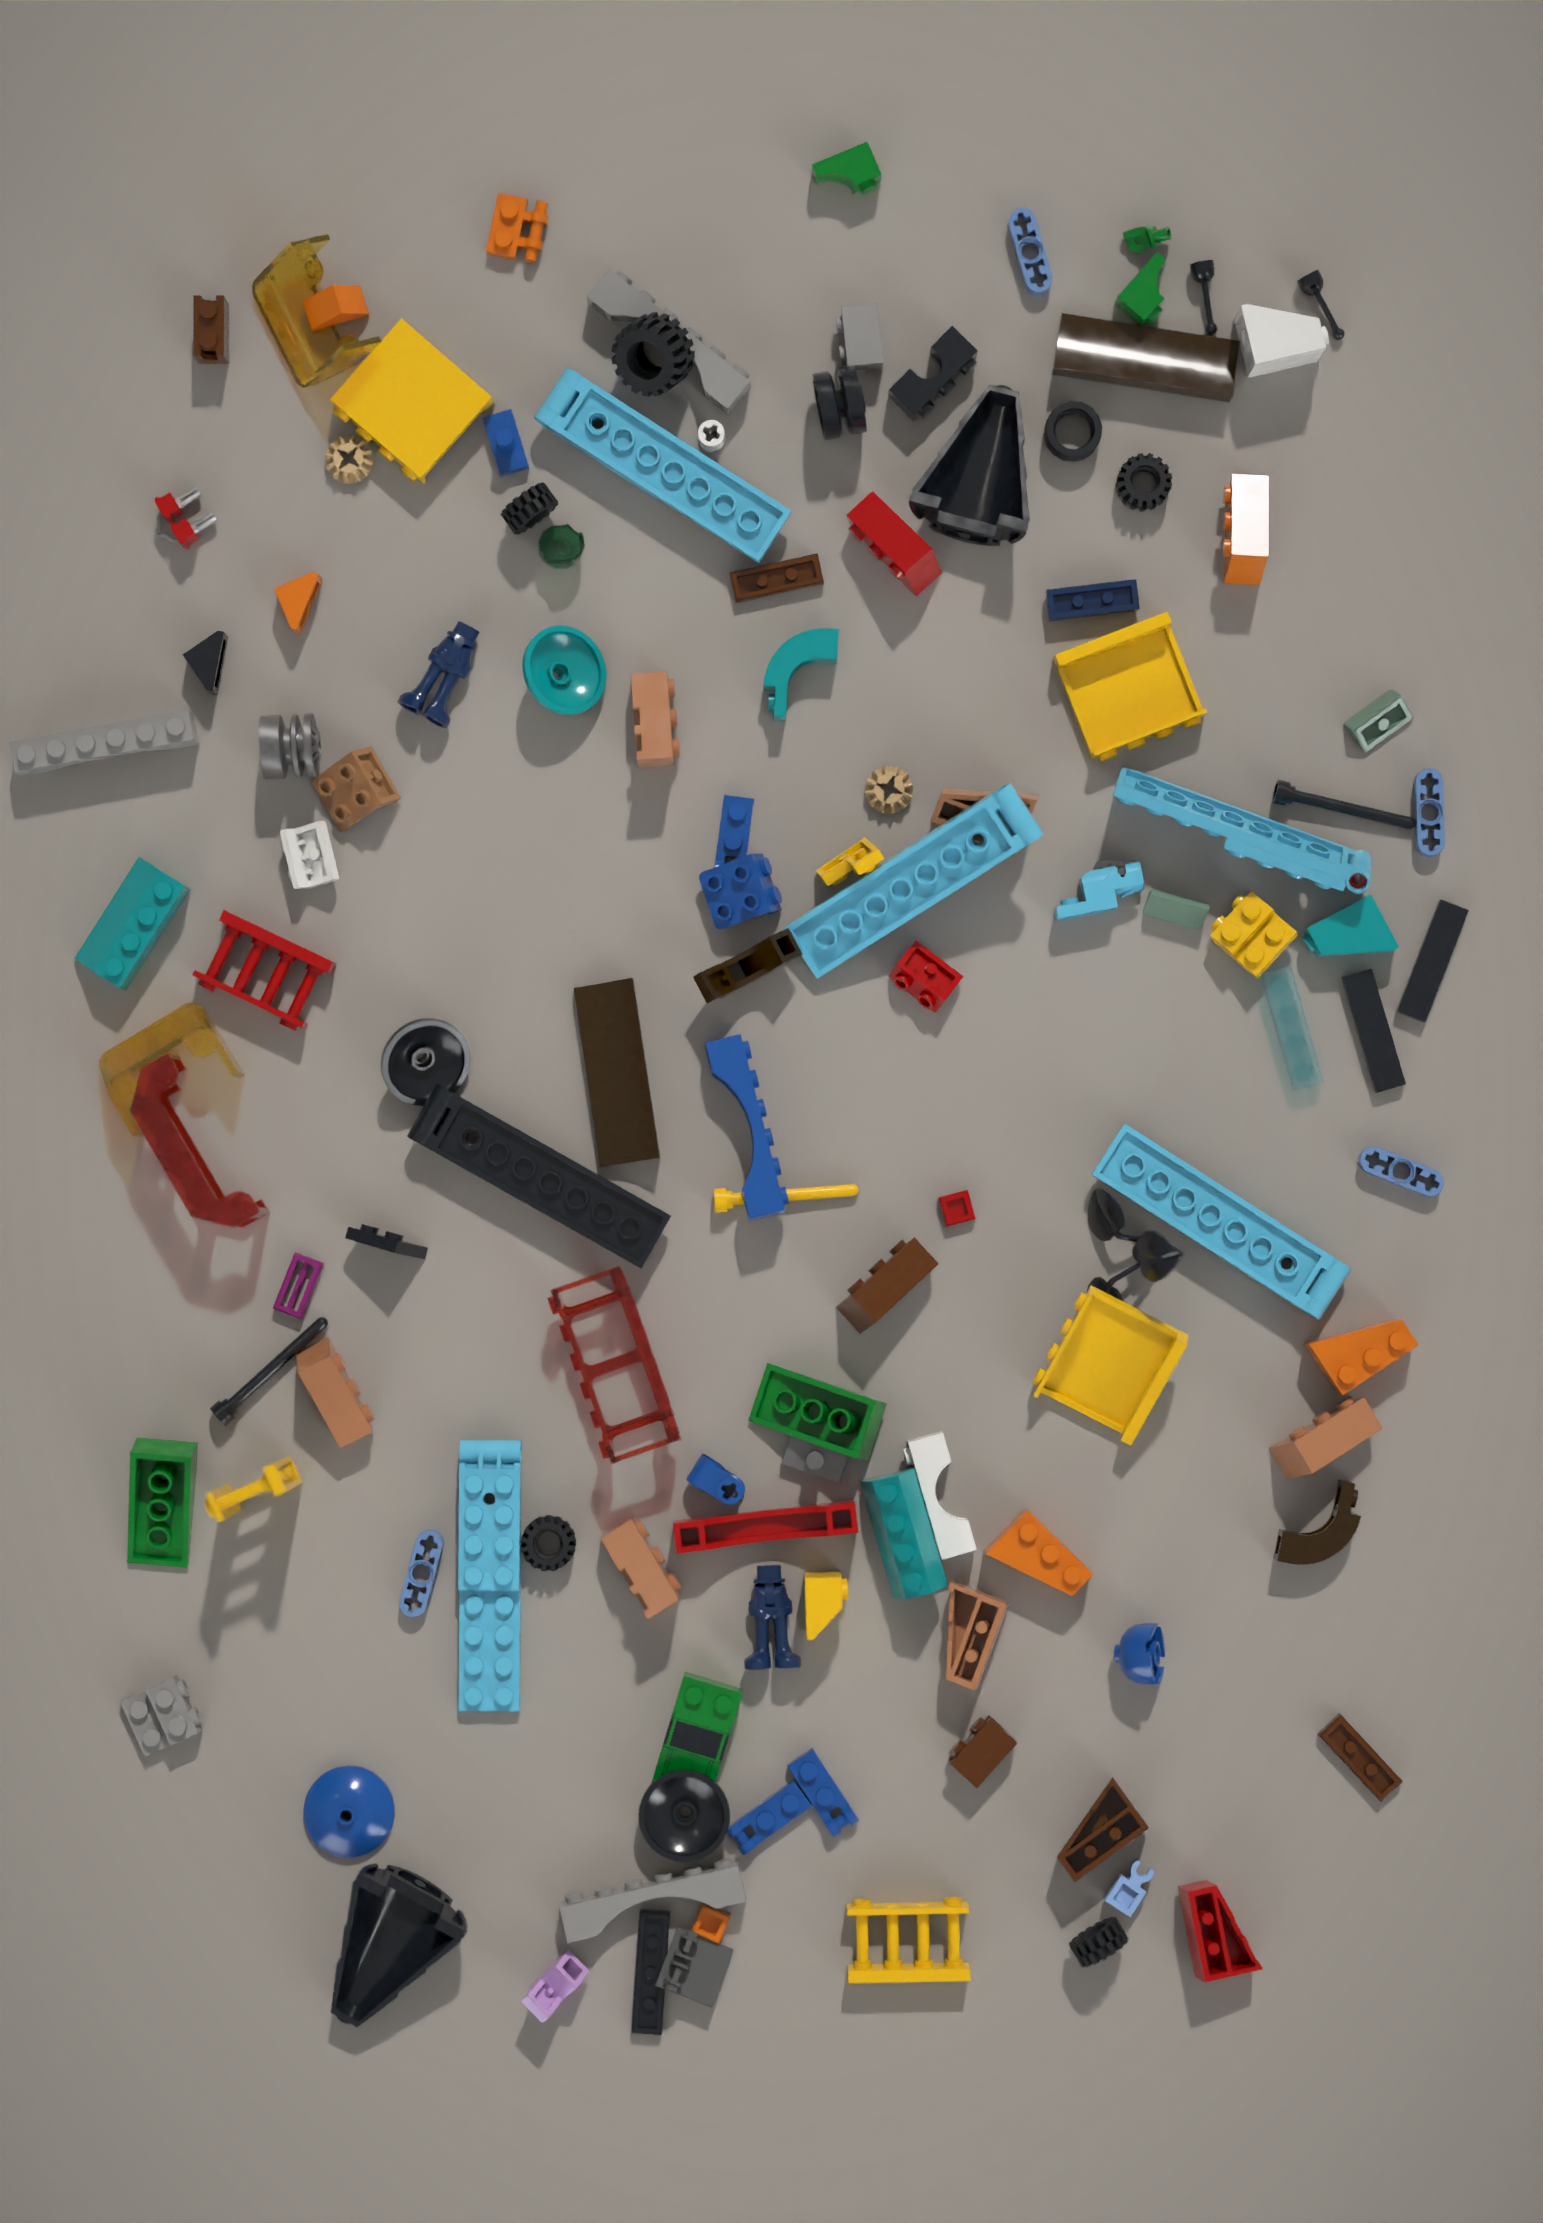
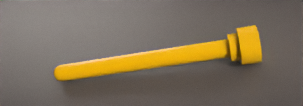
[713,1184,859,1213]

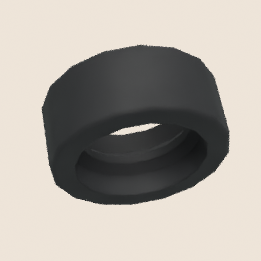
[1044,401,1102,462]

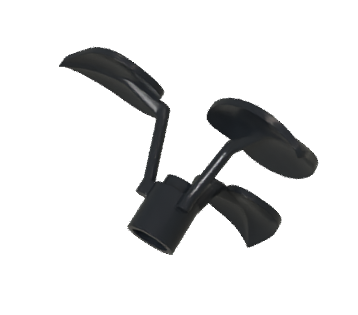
[1086,1188,1184,1301]

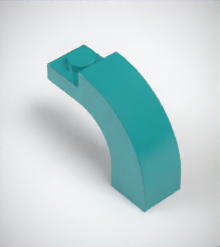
[763,628,839,721]

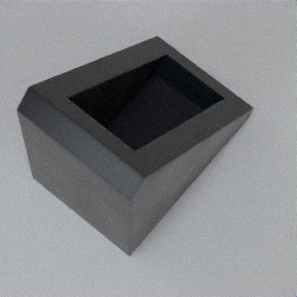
[183,631,228,695]

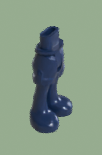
[397,621,480,729]
[744,1565,801,1670]

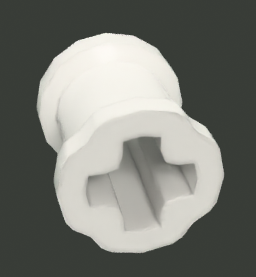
[698,420,725,453]

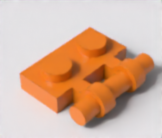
[486,193,549,263]

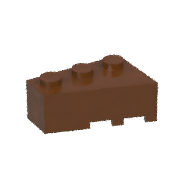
[836,1237,939,1334]
[1057,1777,1149,1882]

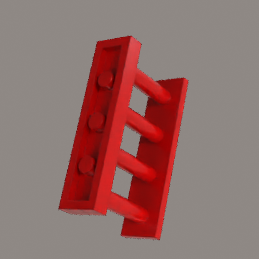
[192,910,336,1031]

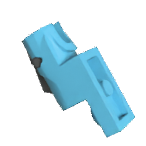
[1054,860,1144,921]

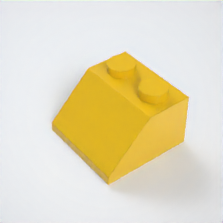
[804,1571,848,1640]

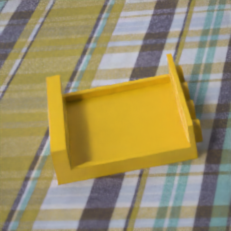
[330,318,494,484]
[1053,611,1207,761]
[1032,1285,1189,1446]

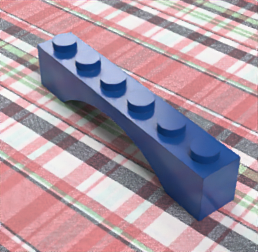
[705,1034,789,1222]

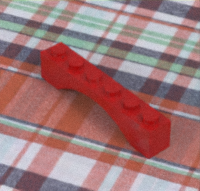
[673,1500,859,1554]

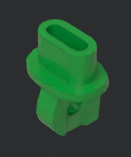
[1122,226,1172,253]

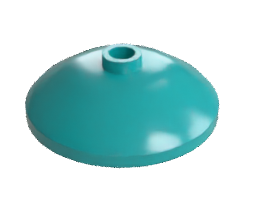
[522,625,607,715]

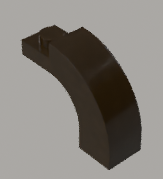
[693,928,803,1003]
[1273,1479,1361,1565]

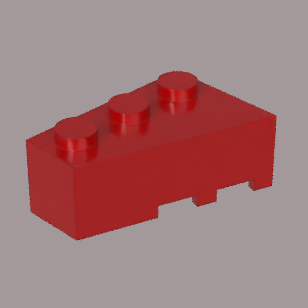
[846,491,942,596]
[1178,1880,1263,1983]

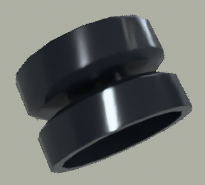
[812,366,867,440]

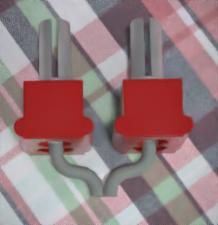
[155,487,217,549]

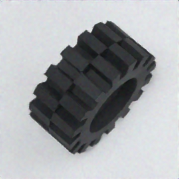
[1116,453,1172,511]
[501,482,558,535]
[521,1515,576,1572]
[1069,1917,1129,1967]

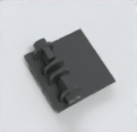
[655,1927,734,2008]

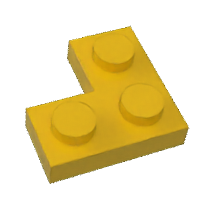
[816,837,885,886]

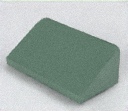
[1344,689,1413,753]
[1143,889,1210,929]

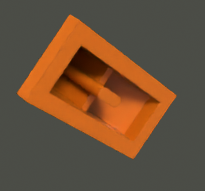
[303,284,369,331]
[274,572,323,635]

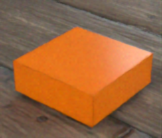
[691,1902,731,1944]

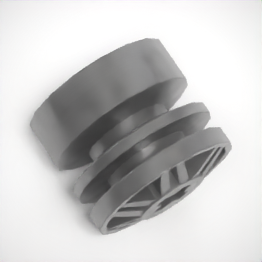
[259,713,321,780]

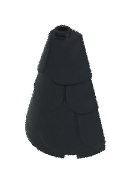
[909,384,1030,546]
[331,1864,467,2027]

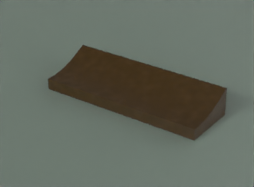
[1052,313,1240,402]
[574,978,661,1167]

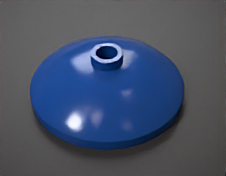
[303,1765,395,1858]

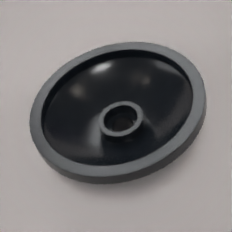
[381,1018,470,1106]
[639,1769,730,1862]

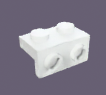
[280,821,339,889]

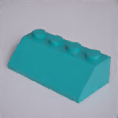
[74,857,190,991]
[860,1468,948,1599]

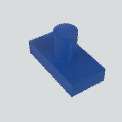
[483,409,529,477]

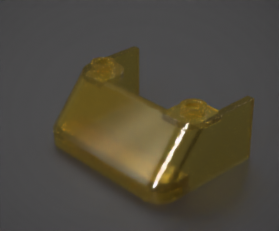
[252,234,382,388]
[99,1003,245,1137]

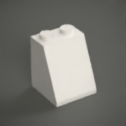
[1233,304,1329,378]

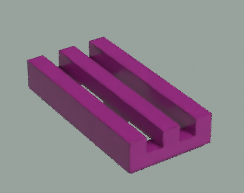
[273,1252,324,1319]

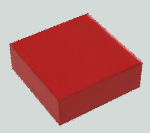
[938,1190,976,1227]

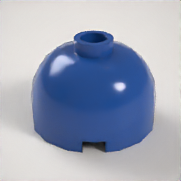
[1114,1623,1165,1684]

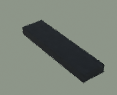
[1396,899,1469,1023]
[1342,969,1406,1093]
[632,1909,670,2035]

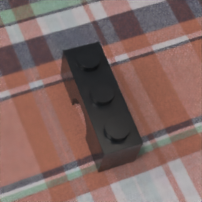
[888,326,978,421]

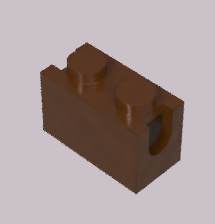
[193,295,229,364]
[948,1715,1018,1788]

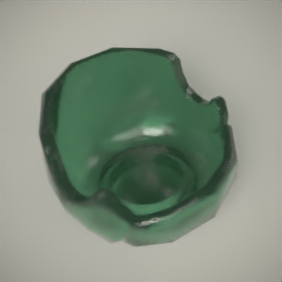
[537,524,585,569]

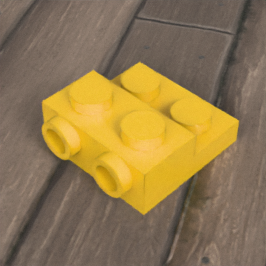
[1210,891,1298,979]

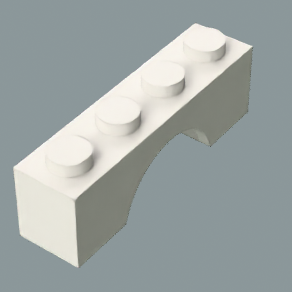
[903,1431,977,1560]

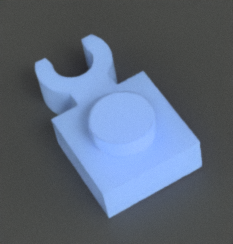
[1104,1858,1154,1918]

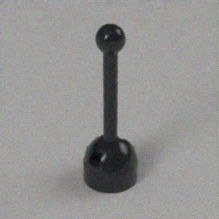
[1190,260,1217,335]
[1297,269,1345,340]

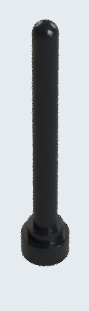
[1272,779,1416,829]
[210,1317,328,1426]

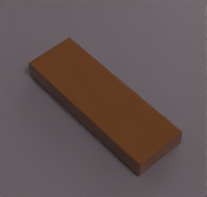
[729,553,824,603]
[1317,1713,1403,1802]

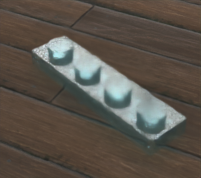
[1261,966,1324,1091]

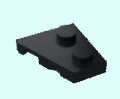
[345,1224,428,1259]

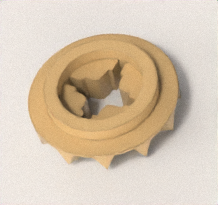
[325,435,373,484]
[865,765,913,814]

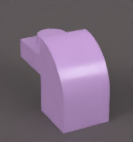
[521,1949,590,2023]

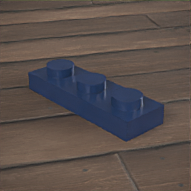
[1046,579,1140,621]

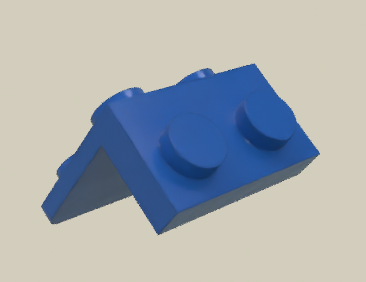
[699,853,782,929]

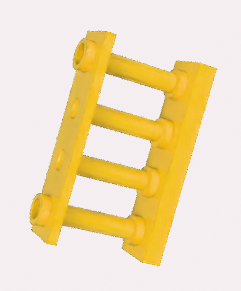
[205,1455,303,1523]
[846,1897,971,1983]

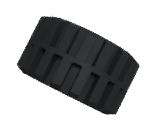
[611,312,695,397]

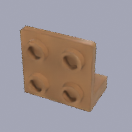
[312,746,401,832]

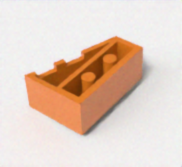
[984,1508,1094,1596]

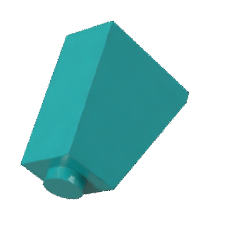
[1302,894,1400,957]

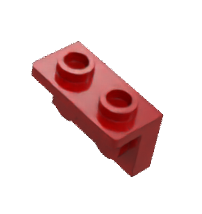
[888,940,964,1013]

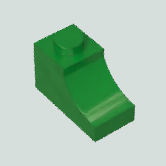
[812,141,882,194]
[1115,252,1166,326]

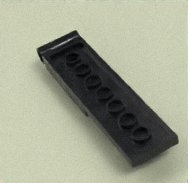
[407,1084,671,1269]

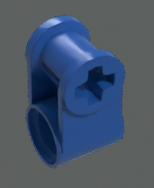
[686,1454,745,1505]

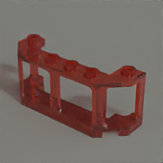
[130,1053,270,1228]
[548,1265,682,1464]

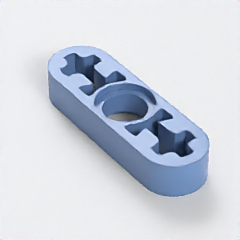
[1008,208,1052,296]
[1413,768,1445,857]
[1358,1147,1444,1196]
[399,1529,444,1617]

